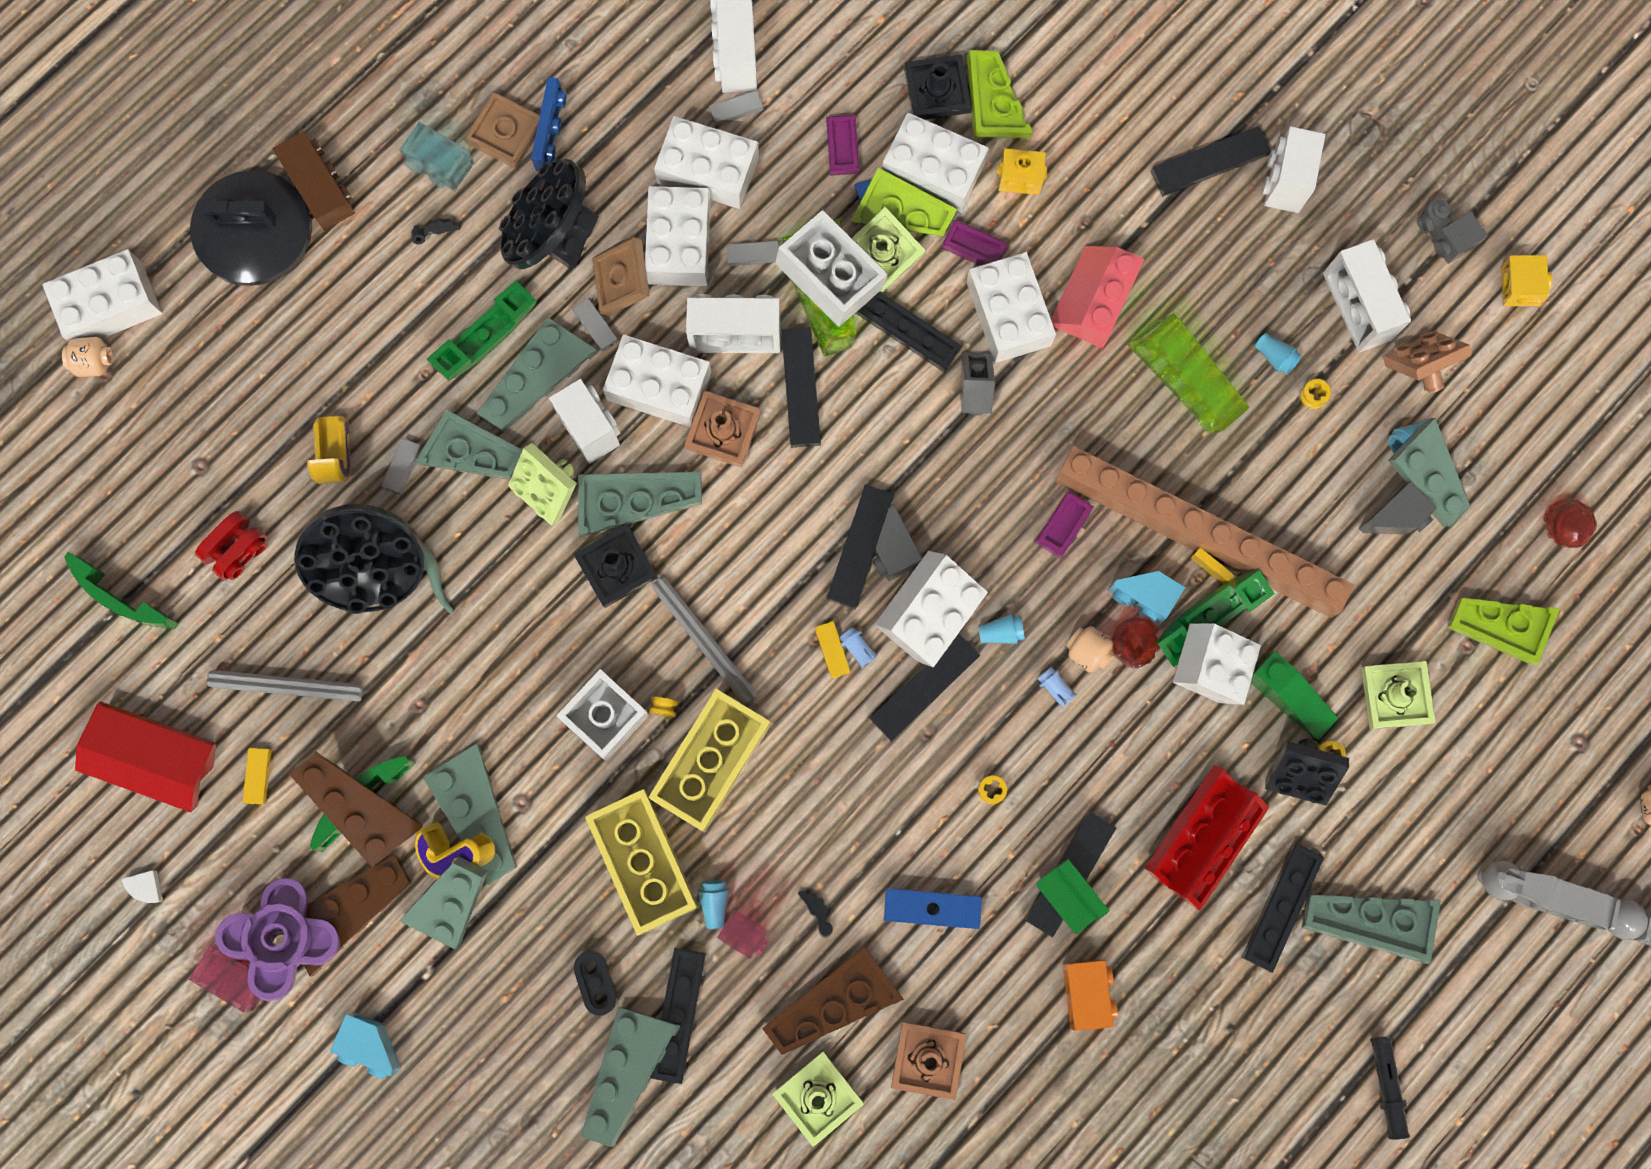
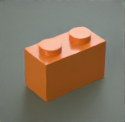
[1063,960,1118,1031]

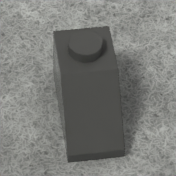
[960,352,995,416]
[1359,482,1437,535]
[872,506,922,582]

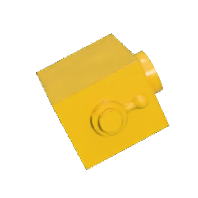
[996,148,1047,195]
[1501,255,1552,307]

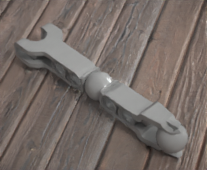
[1477,860,1651,946]

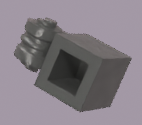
[1417,199,1488,264]

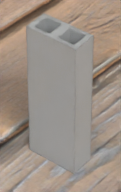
[709,90,764,126]
[727,241,779,266]
[572,298,618,353]
[381,438,422,495]

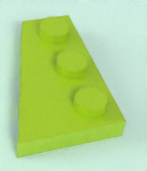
[967,50,1033,138]
[851,168,957,236]
[1447,598,1560,666]

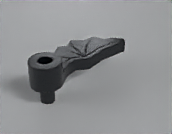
[411,217,461,245]
[798,891,833,938]

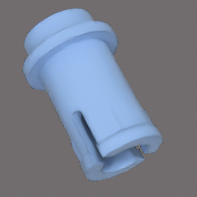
[840,627,877,668]
[1037,667,1077,707]

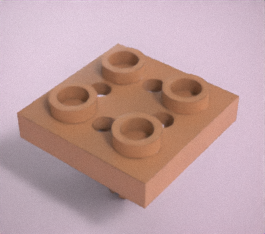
[1383,331,1472,393]
[684,391,762,468]
[891,1021,966,1100]

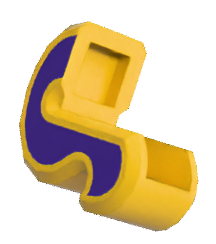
[307,416,351,484]
[415,822,495,879]

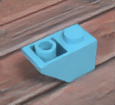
[1108,571,1185,623]
[330,1012,400,1079]

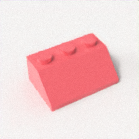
[1051,246,1145,349]

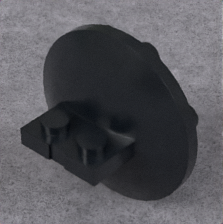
[499,159,599,269]
[190,170,312,286]
[294,504,425,614]

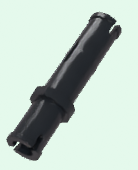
[1370,1036,1410,1140]

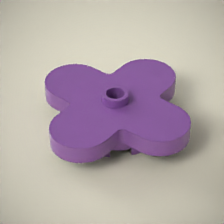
[215,878,340,1001]

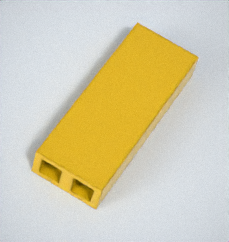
[1190,548,1237,585]
[815,621,851,679]
[242,748,272,805]

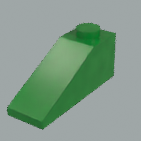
[1251,651,1338,742]

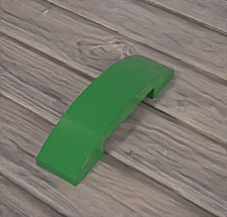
[427,280,537,381]
[64,552,179,629]
[1156,569,1275,667]
[310,756,416,852]

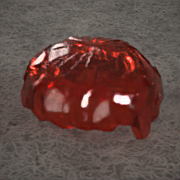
[1543,499,1597,548]
[1112,616,1160,668]

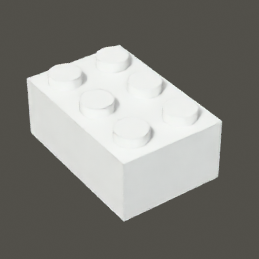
[710,0,757,93]
[882,112,989,213]
[654,116,759,209]
[645,186,711,286]
[775,210,887,327]
[1323,239,1411,353]
[42,249,162,342]
[966,252,1056,363]
[686,294,781,353]
[603,334,712,427]
[874,551,988,667]

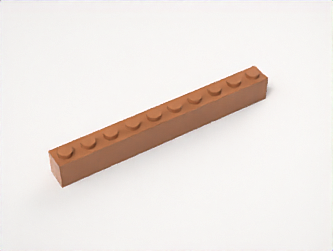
[1055,446,1354,618]

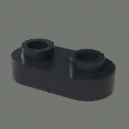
[574,951,617,1016]

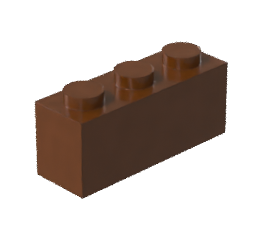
[272,131,355,231]

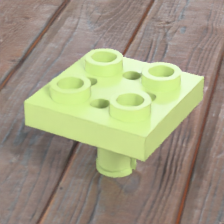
[852,207,926,293]
[508,443,577,526]
[1361,661,1436,730]
[772,1051,864,1147]

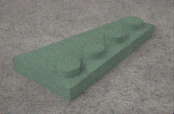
[477,317,598,432]
[578,472,702,537]
[423,743,517,885]
[1302,895,1441,964]
[580,1007,680,1147]

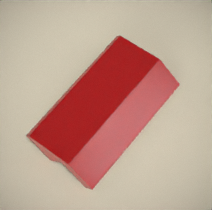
[75,701,216,813]
[1144,764,1270,911]

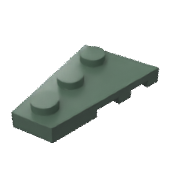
[415,410,523,480]
[1388,418,1470,527]
[400,857,488,950]

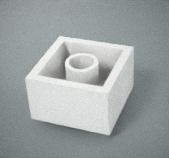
[1262,126,1326,213]
[549,379,621,464]
[1173,624,1261,705]
[557,669,650,762]

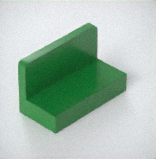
[1036,859,1110,934]

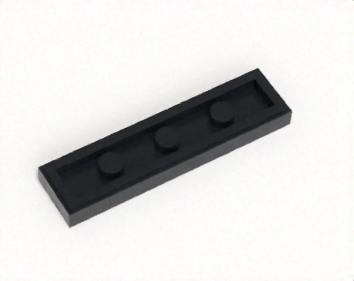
[1150,126,1271,197]
[855,291,962,373]
[781,327,821,448]
[826,484,894,610]
[870,633,981,742]
[1024,811,1117,938]
[1241,843,1324,973]
[650,947,707,1084]

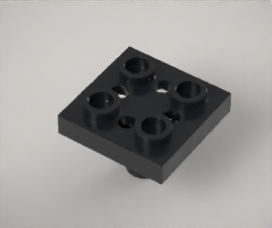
[904,54,972,120]
[573,524,658,608]
[1265,738,1349,806]

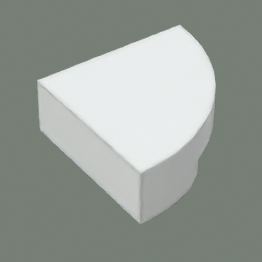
[122,870,163,903]

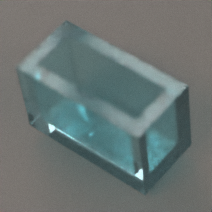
[399,122,474,191]

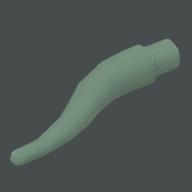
[422,544,454,613]

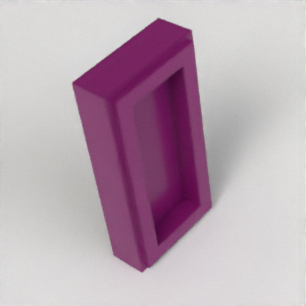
[826,115,859,176]
[942,219,1008,266]
[1035,491,1094,559]

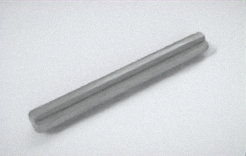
[652,577,757,704]
[207,670,364,702]

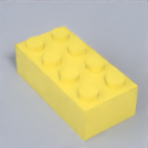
[648,689,771,833]
[585,789,699,936]

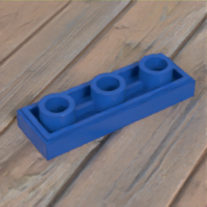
[531,77,567,171]
[883,888,982,929]

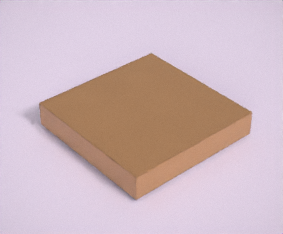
[464,91,540,169]
[592,237,650,316]

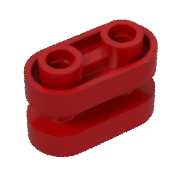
[195,511,267,581]

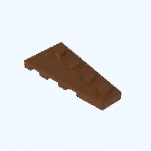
[289,751,423,868]
[304,855,412,977]
[762,947,904,1055]

